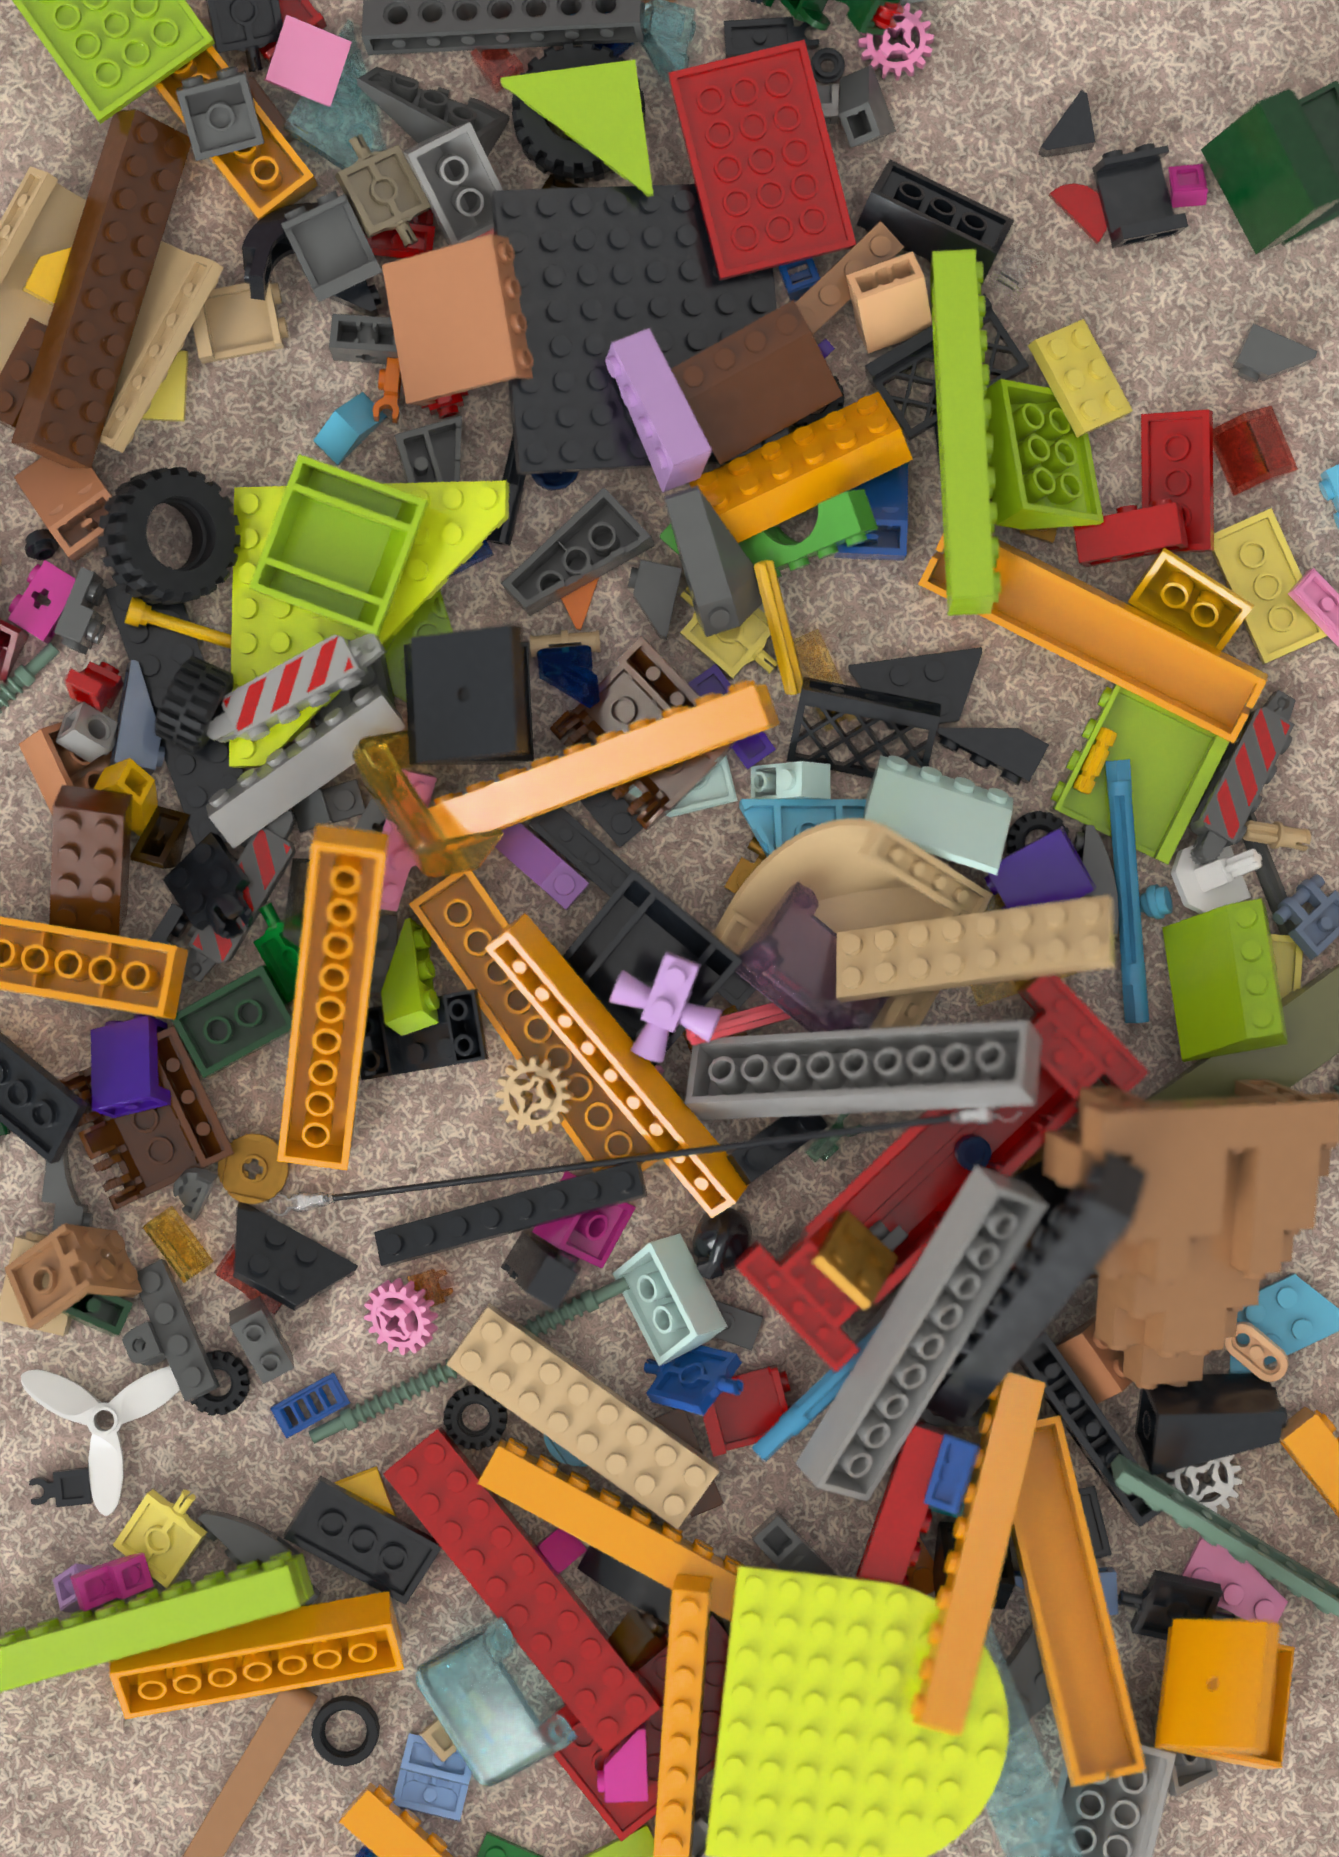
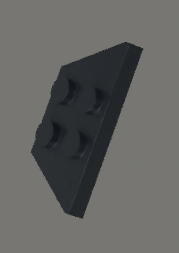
[848,647,982,731]
[233,1202,358,1311]

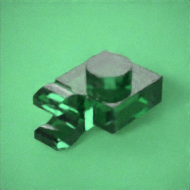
[804,1113,862,1162]

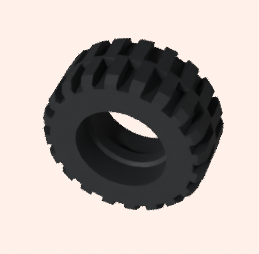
[512,41,645,183]
[98,467,241,605]

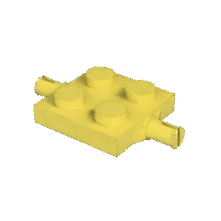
[680,587,778,679]
[113,1489,208,1589]

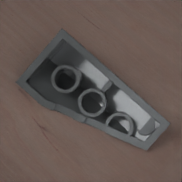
[357,67,510,157]

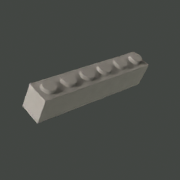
[206,684,406,849]

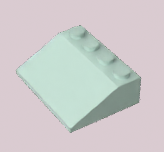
[863,755,1014,875]

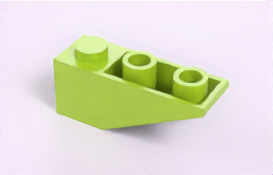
[381,918,440,1036]

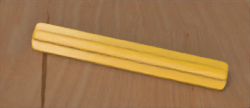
[754,560,803,695]

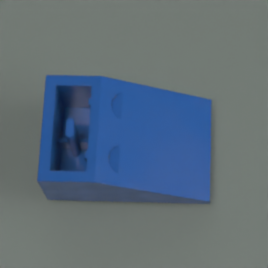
[834,462,908,561]

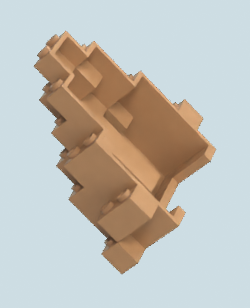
[1043,1079,1339,1389]

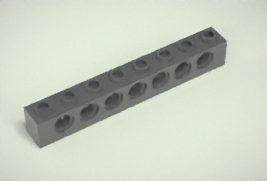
[361,0,645,55]

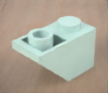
[751,761,831,799]

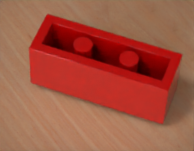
[1073,498,1189,567]

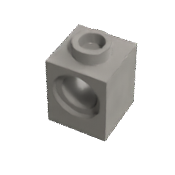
[56,702,118,763]

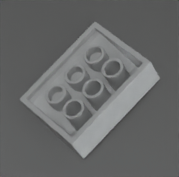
[1041,1740,1177,1857]

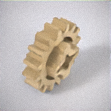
[495,1055,574,1134]

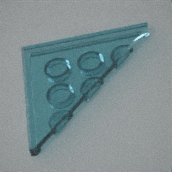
[281,20,387,170]

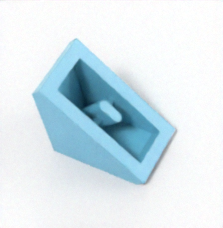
[313,392,387,465]

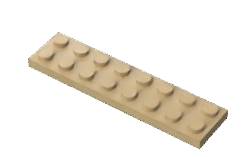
[836,895,1115,1003]

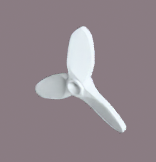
[21,1366,180,1516]

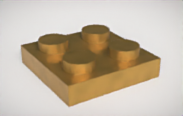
[812,1210,898,1310]

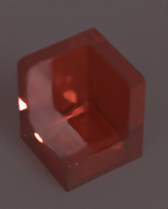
[470,49,524,93]

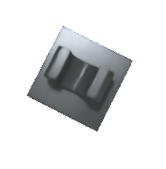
[869,1220,909,1252]

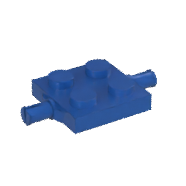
[644,1345,743,1415]

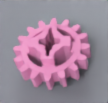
[858,3,934,80]
[364,1278,438,1355]

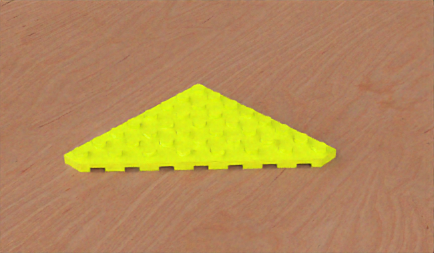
[229,481,509,768]

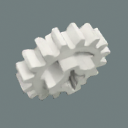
[1164,1455,1242,1513]

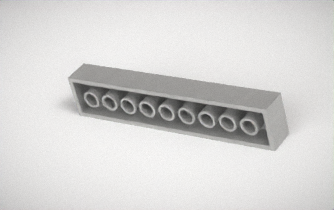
[685,1020,1042,1120]
[796,1165,1049,1501]

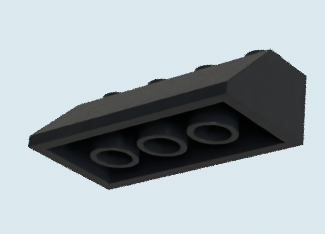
[856,159,1014,286]

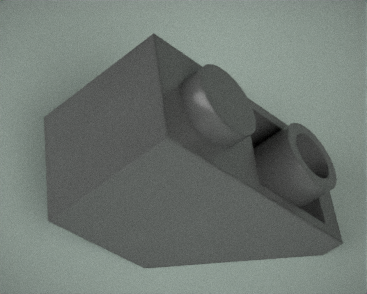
[838,65,897,148]

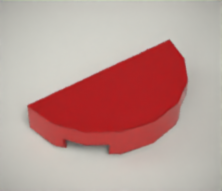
[1048,183,1107,244]

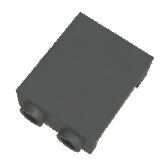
[281,190,382,302]

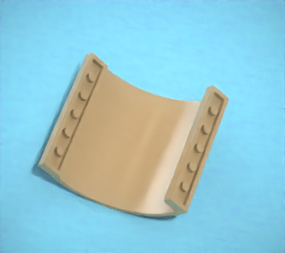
[0,166,224,453]

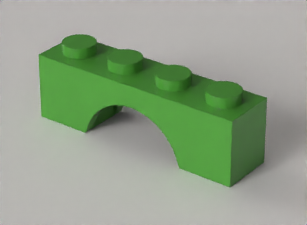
[738,489,878,578]

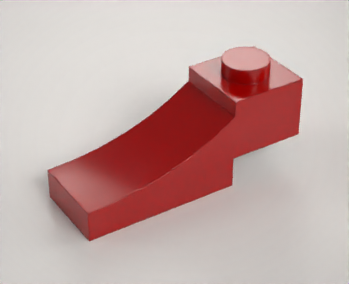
[64,661,123,713]

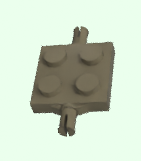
[335,134,431,248]

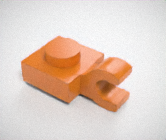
[373,357,402,423]

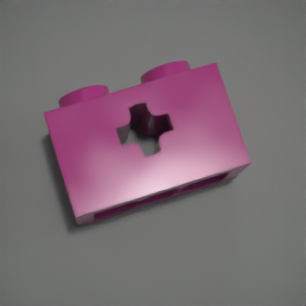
[8,560,76,644]

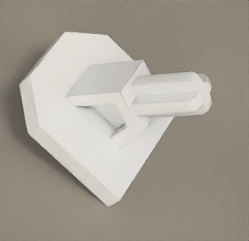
[1171,845,1262,914]

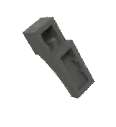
[41,1145,93,1232]

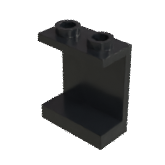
[1092,143,1188,248]

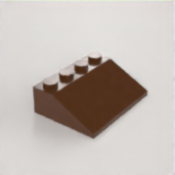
[671,299,843,465]

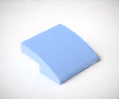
[393,1733,477,1822]

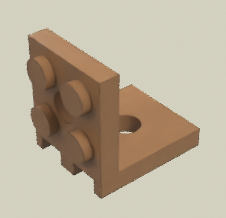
[4,1224,143,1330]

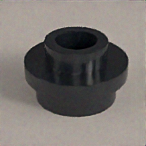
[810,48,845,84]
[25,529,60,560]

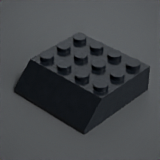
[562,869,744,1067]

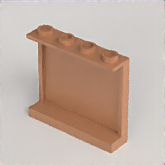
[382,234,533,406]

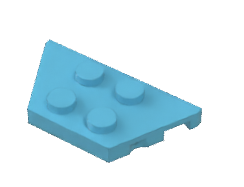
[739,799,866,857]
[1229,1273,1339,1374]

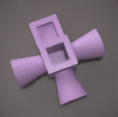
[610,951,722,1062]

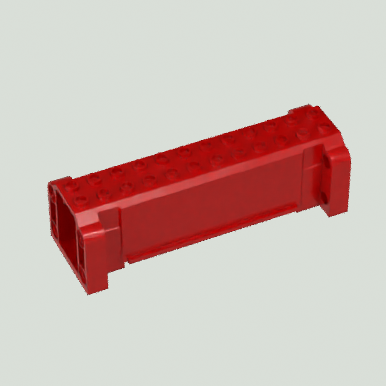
[734,975,1150,1373]

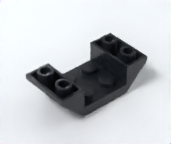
[360,989,489,1080]

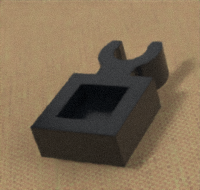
[29,1467,93,1507]

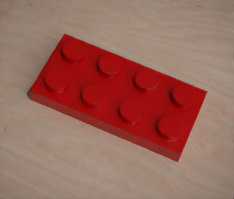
[1141,409,1214,553]

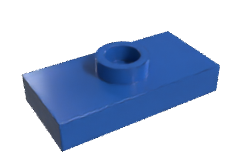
[923,1434,981,1515]

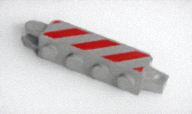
[206,633,386,743]

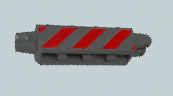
[1189,690,1296,865]
[184,809,298,982]

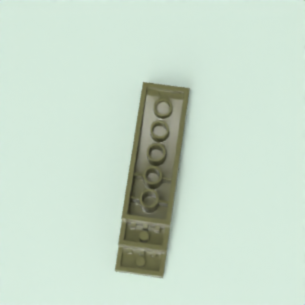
[1145,964,1339,1101]

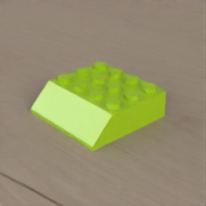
[249,454,429,636]

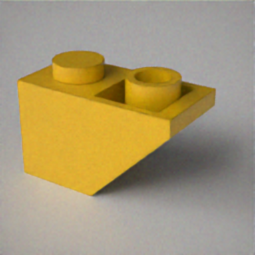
[22,247,72,306]
[94,758,158,837]

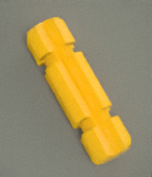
[1073,727,1117,794]

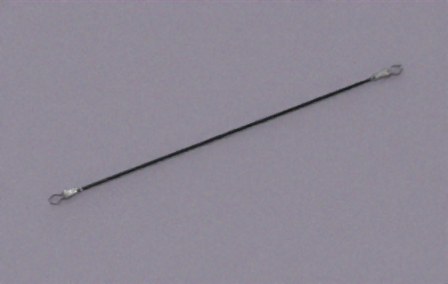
[265,1105,1024,1216]

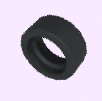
[311,1695,380,1767]

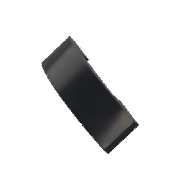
[577,1545,714,1625]

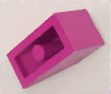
[597,1723,648,1803]

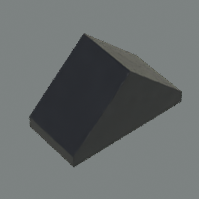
[1038,90,1095,158]

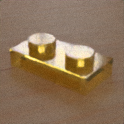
[142,1206,214,1283]

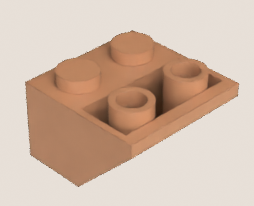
[1056,1315,1133,1404]

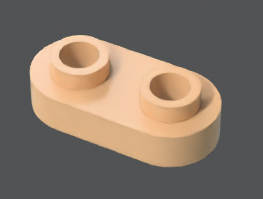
[1225,1322,1289,1382]

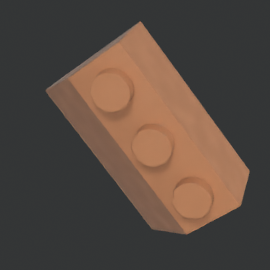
[19,722,112,816]

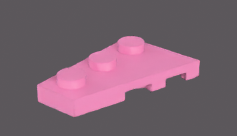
[1181,1536,1288,1623]

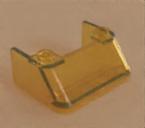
[352,730,504,877]

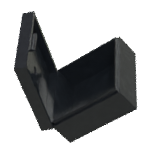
[404,624,534,765]

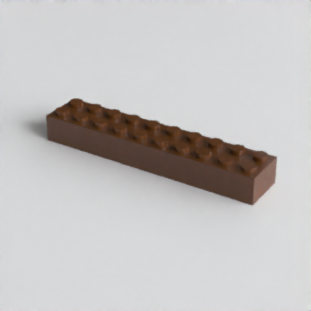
[11,109,191,468]

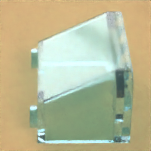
[416,1616,577,1786]

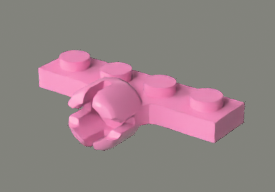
[380,768,451,912]

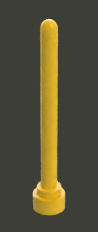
[124,596,231,649]

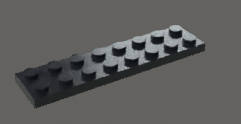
[105,566,245,846]

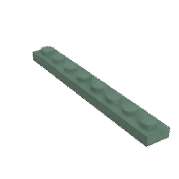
[1111,1454,1339,1617]

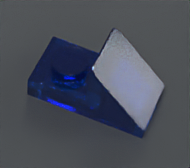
[537,645,600,708]

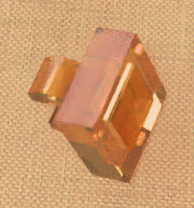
[407,1269,453,1307]

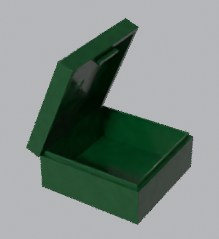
[1201,80,1339,254]

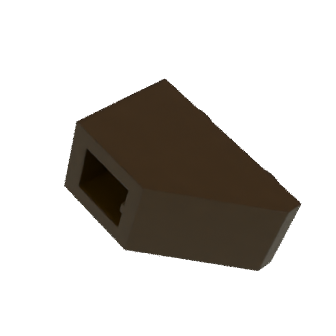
[608,1608,669,1671]

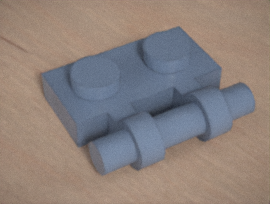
[1272,874,1339,960]

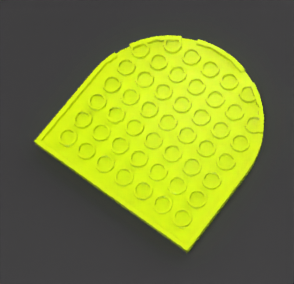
[705,1565,1009,1857]

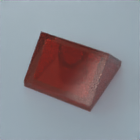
[1213,406,1298,496]

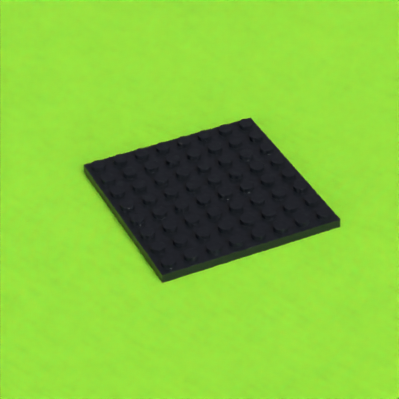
[491,184,789,475]

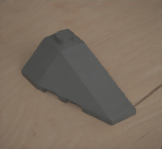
[664,486,762,637]

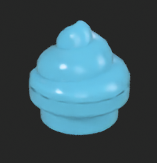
[1140,884,1173,920]

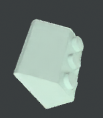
[612,1234,728,1366]

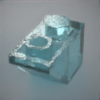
[640,0,696,82]

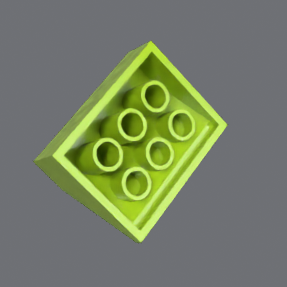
[984,379,1104,530]
[1162,898,1288,1062]

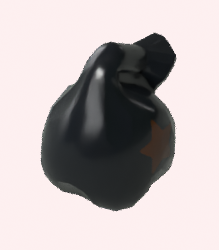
[692,1208,752,1279]

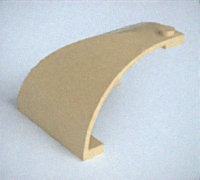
[713,819,993,1029]

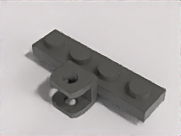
[122,1259,220,1402]

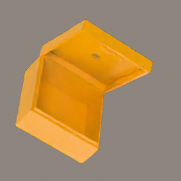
[1154,1619,1295,1770]

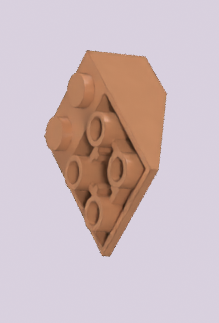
[14,456,113,562]

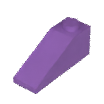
[488,823,590,910]

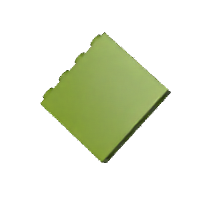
[1050,683,1230,865]

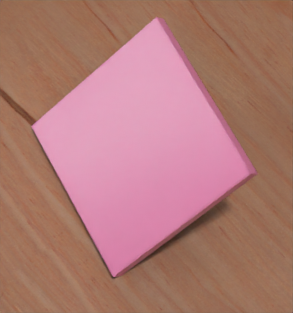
[264,15,352,107]

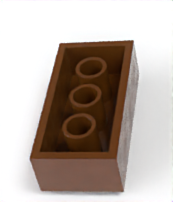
[49,785,133,936]

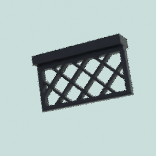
[865,293,1029,441]
[787,677,941,778]

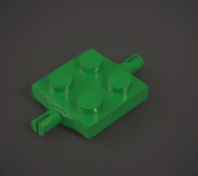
[253,902,304,1003]

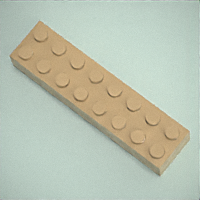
[446,1303,719,1529]

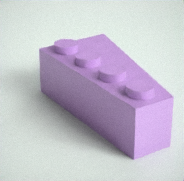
[606,328,712,493]

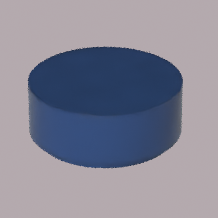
[954,1134,992,1171]

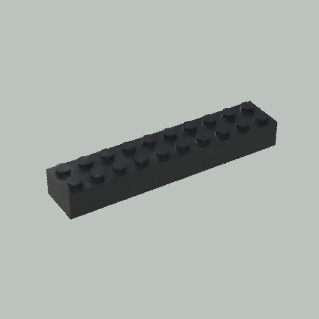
[926,1151,1147,1428]

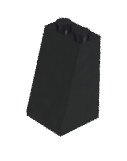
[1135,1373,1287,1475]

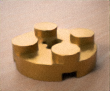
[218,1133,289,1204]

